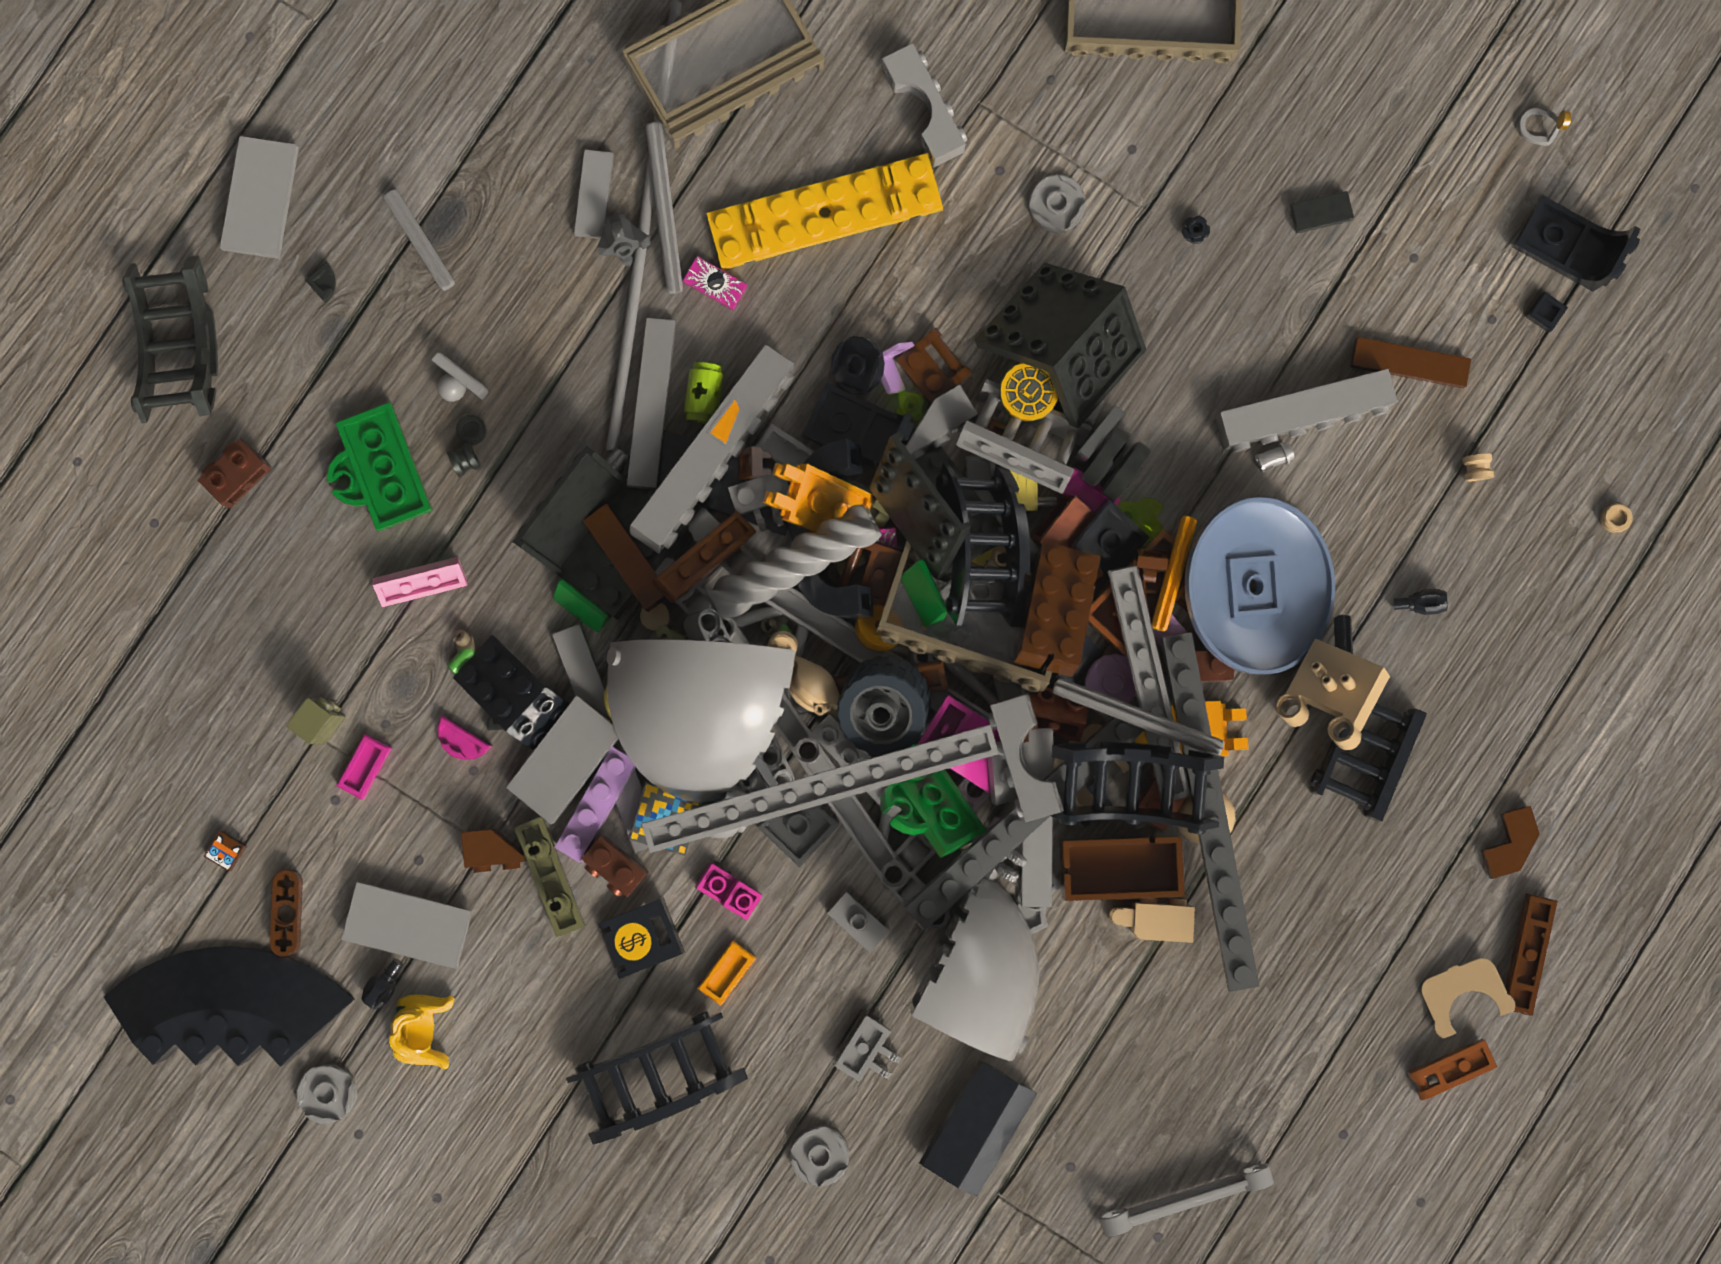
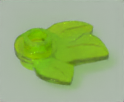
[1117,498,1164,549]

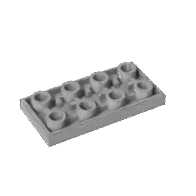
[220,136,299,259]
[506,695,619,824]
[341,882,473,969]

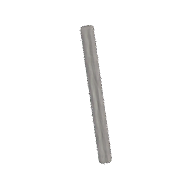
[646,122,683,294]
[1053,678,1224,755]

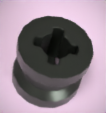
[447,442,481,477]

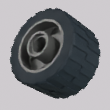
[837,656,931,755]

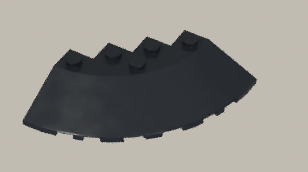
[103,946,355,1067]

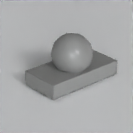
[432,352,489,402]

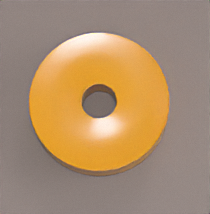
[855,605,903,652]

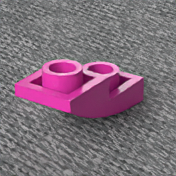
[695,862,763,920]

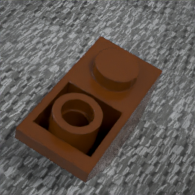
[461,829,527,873]

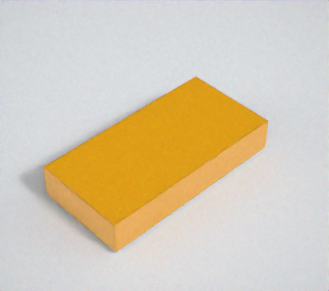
[697,940,756,1006]

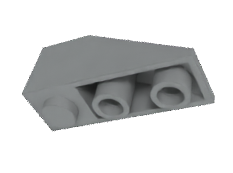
[906,385,978,460]

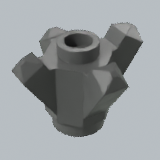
[597,214,651,267]

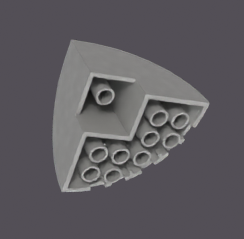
[607,640,795,803]
[909,877,1039,1061]

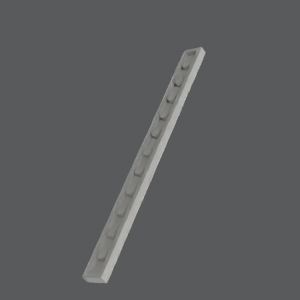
[642,724,999,853]

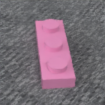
[373,557,467,607]

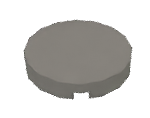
[1029,175,1086,233]
[296,1063,357,1124]
[791,1125,849,1186]

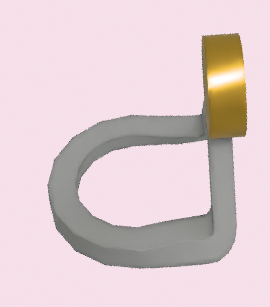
[1518,108,1571,146]

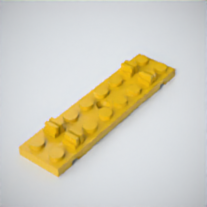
[706,153,943,270]

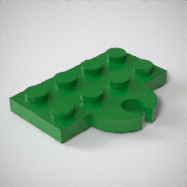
[327,402,433,532]
[878,737,987,858]

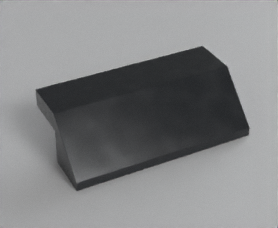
[919,1059,1037,1197]

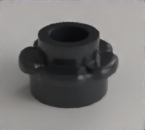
[1182,216,1210,244]

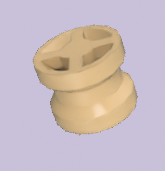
[1462,453,1495,481]

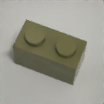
[286,697,346,745]

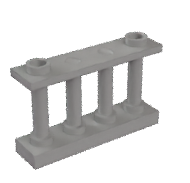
[956,379,1092,494]

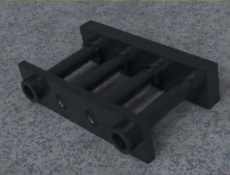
[1310,703,1427,821]

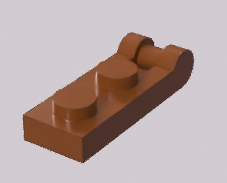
[1408,1038,1498,1100]

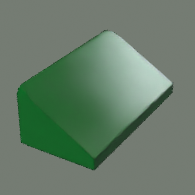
[901,559,947,627]
[553,580,611,633]

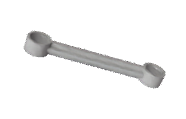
[1099,1163,1274,1237]

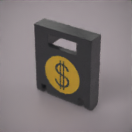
[597,897,685,979]

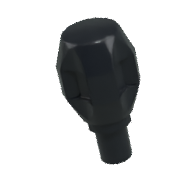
[1394,589,1448,615]
[361,958,404,1009]

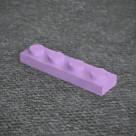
[555,746,636,863]

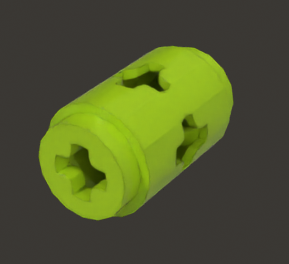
[684,362,724,424]

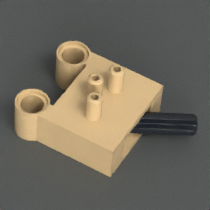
[1276,615,1390,750]

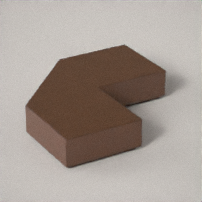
[1481,806,1540,879]

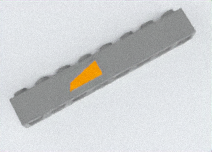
[630,345,795,554]

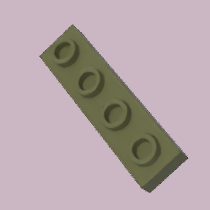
[514,817,586,938]

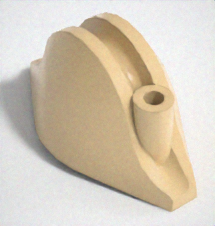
[788,655,840,718]

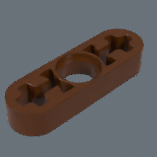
[270,870,303,956]

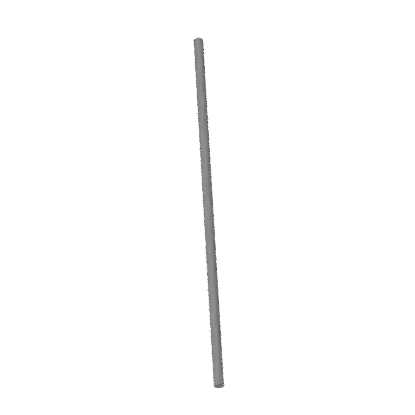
[606,1,682,452]

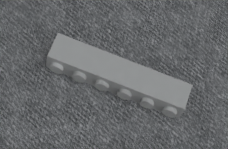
[1215,369,1398,453]

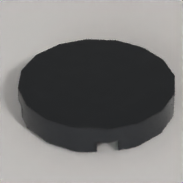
[831,336,885,395]

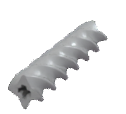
[706,504,882,618]

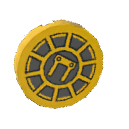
[1000,363,1058,421]

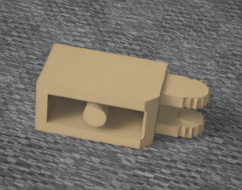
[1108,898,1195,943]

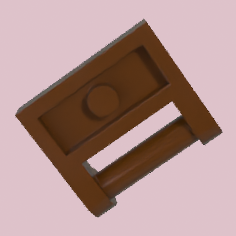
[896,328,972,405]
[836,541,903,606]

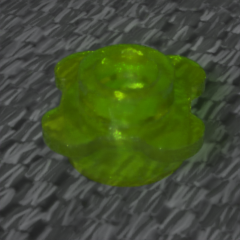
[895,390,926,421]

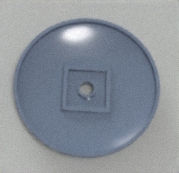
[1185,497,1335,674]

